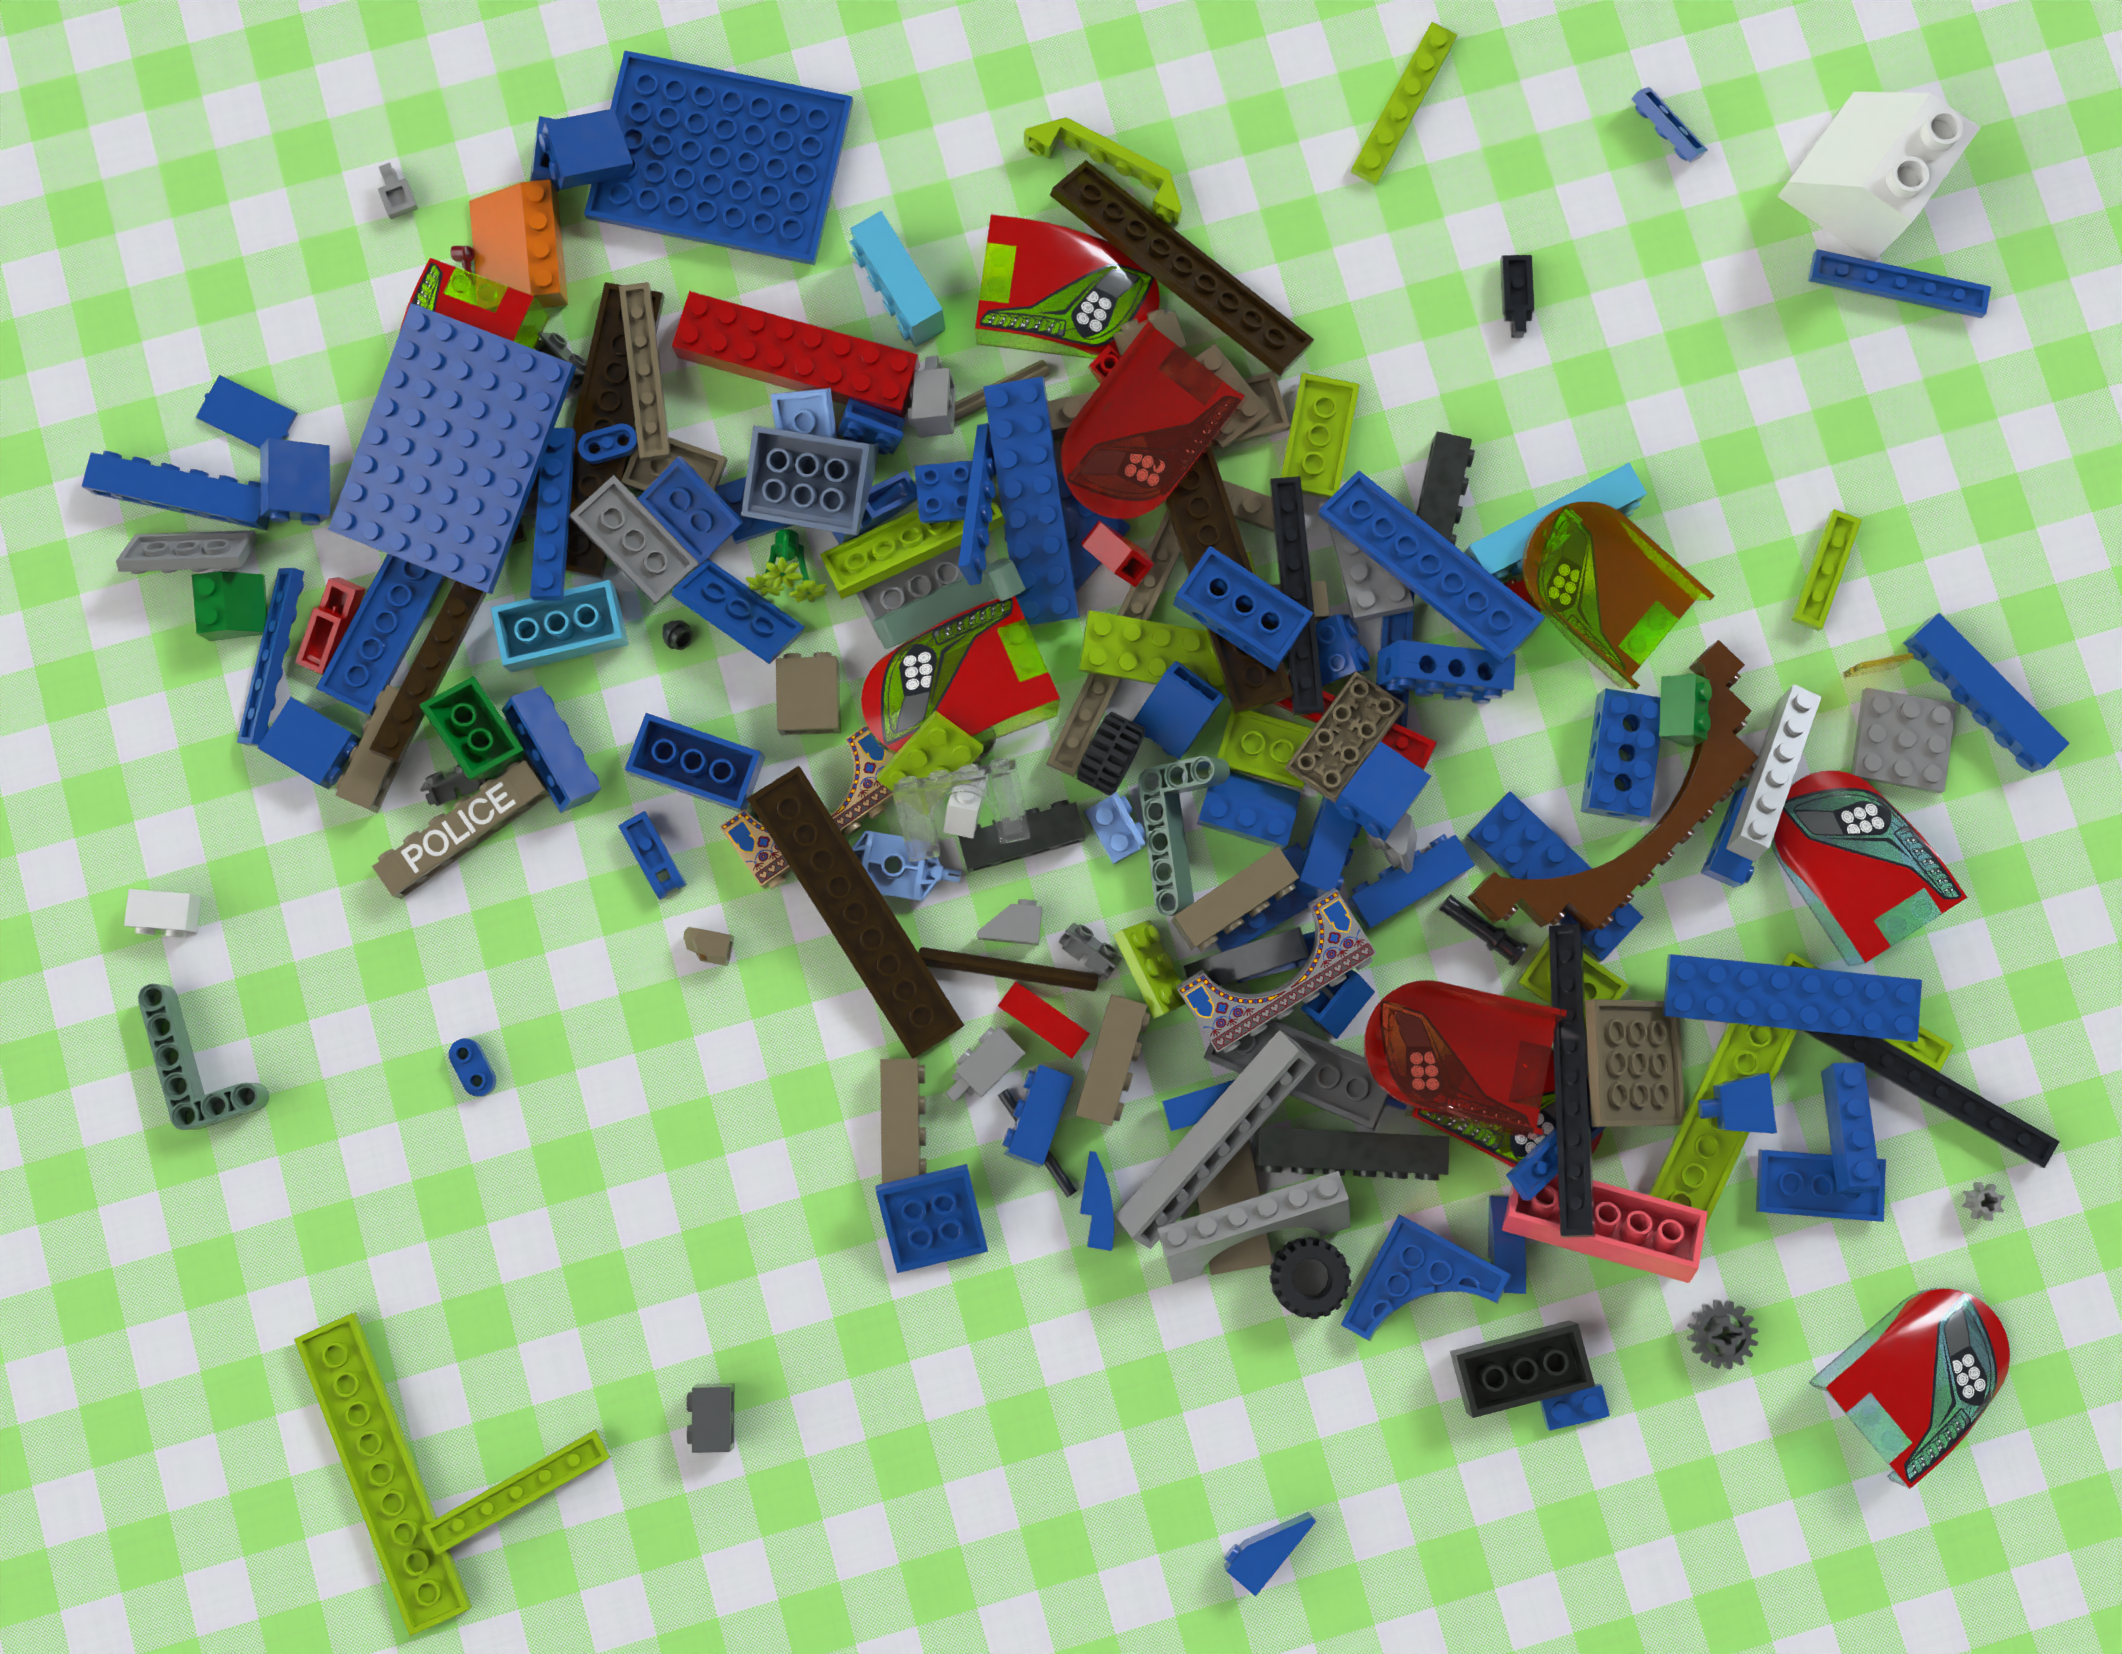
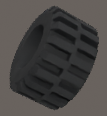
[1077,712,1145,796]
[1269,1237,1352,1319]

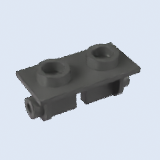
[533,332,587,390]
[420,764,487,806]
[1059,923,1123,979]

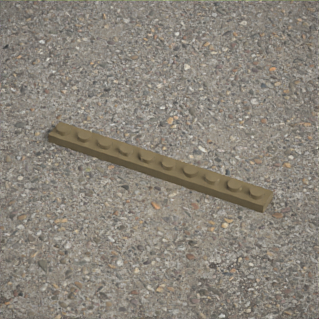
[1046,511,1181,777]

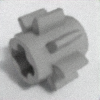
[1962,1182,2005,1221]

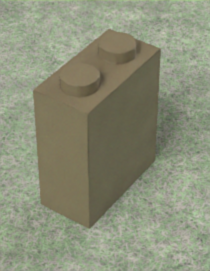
[776,652,841,735]

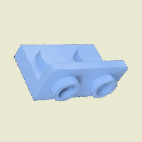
[1084,792,1146,865]

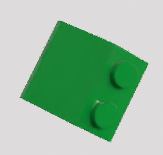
[192,571,268,641]
[1659,674,1712,747]

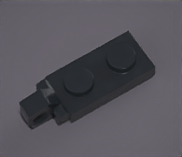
[1500,255,1534,338]

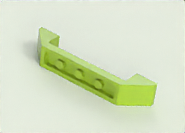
[1023,117,1182,225]

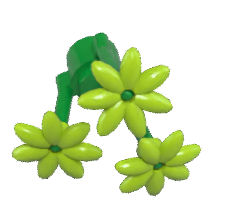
[746,529,827,603]

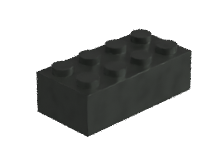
[1450,1320,1595,1418]

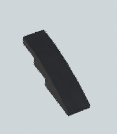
[1184,927,1310,986]

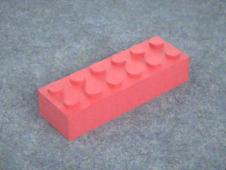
[1502,1160,1708,1283]

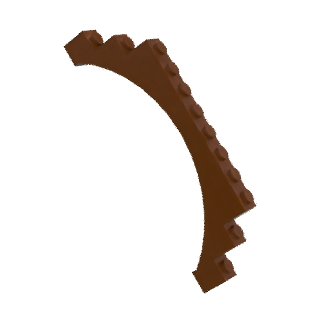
[1467,640,1759,932]

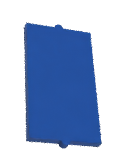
[196,375,298,449]

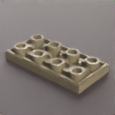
[1285,672,1406,803]
[1197,1140,1273,1275]

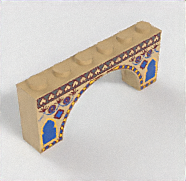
[719,724,903,889]

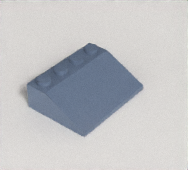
[741,425,879,535]

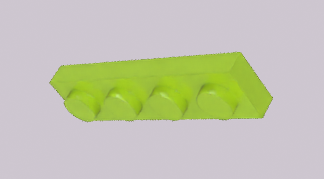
[1791,509,1862,631]

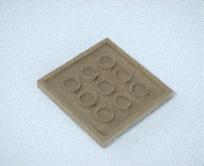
[1585,999,1685,1127]

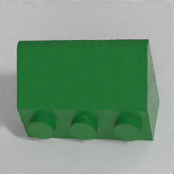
[420,676,524,781]

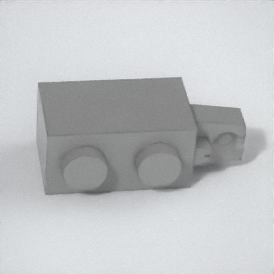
[908,356,956,437]
[945,1026,1026,1102]

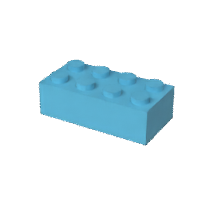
[849,211,945,347]
[490,580,629,673]

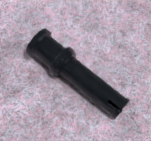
[1439,894,1528,967]

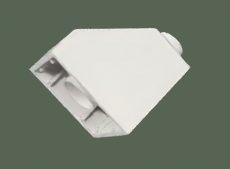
[1777,91,1981,261]

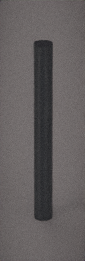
[997,1088,1077,1198]

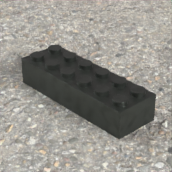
[1253,1127,1449,1180]

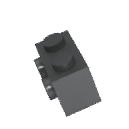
[687,1383,735,1453]

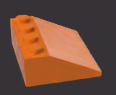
[469,179,568,313]

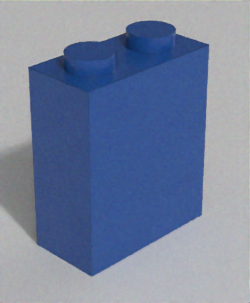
[539,108,633,190]
[260,438,330,526]
[1132,660,1225,760]
[258,696,361,789]
[1334,741,1431,841]

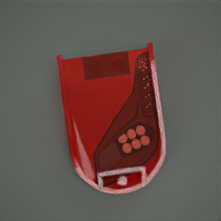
[1061,321,1247,519]
[1364,980,1567,1139]

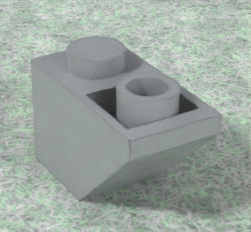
[1366,812,1417,874]

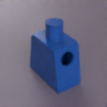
[1698,1073,1777,1134]

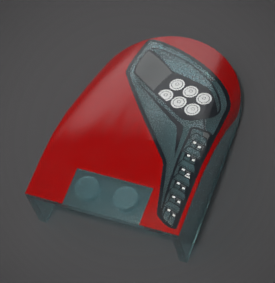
[1771,770,1968,966]
[1809,1288,2010,1489]

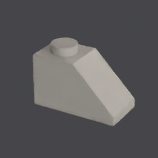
[977,899,1042,946]

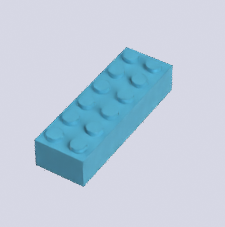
[1464,463,1647,583]

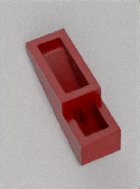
[295,577,366,675]
[998,981,1090,1059]

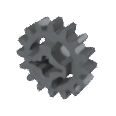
[1687,1299,1758,1370]

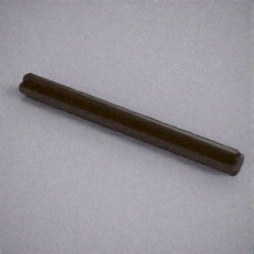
[918,947,1099,992]

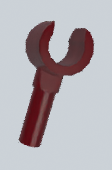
[450,246,475,287]

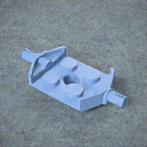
[852,831,961,902]

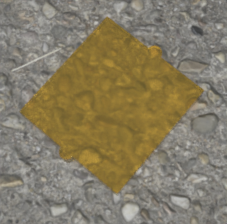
[1843,653,1914,678]

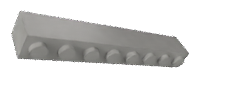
[1115,1030,1316,1249]

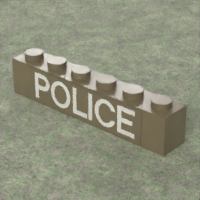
[372,760,550,899]

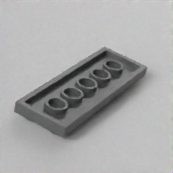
[1203,1019,1399,1131]

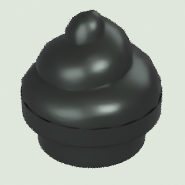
[663,620,693,650]

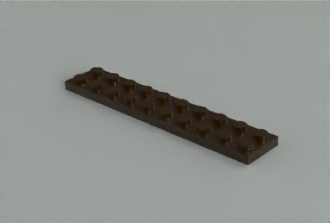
[1050,160,1315,377]
[565,282,665,580]
[1143,418,1294,715]
[746,766,965,1059]

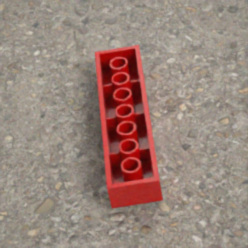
[672,291,920,418]

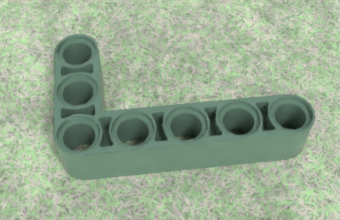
[872,558,1026,649]
[1139,756,1230,916]
[138,983,269,1130]

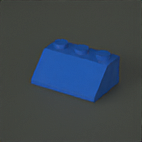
[1197,771,1301,850]

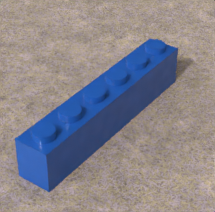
[82,451,270,531]
[1903,613,2070,773]

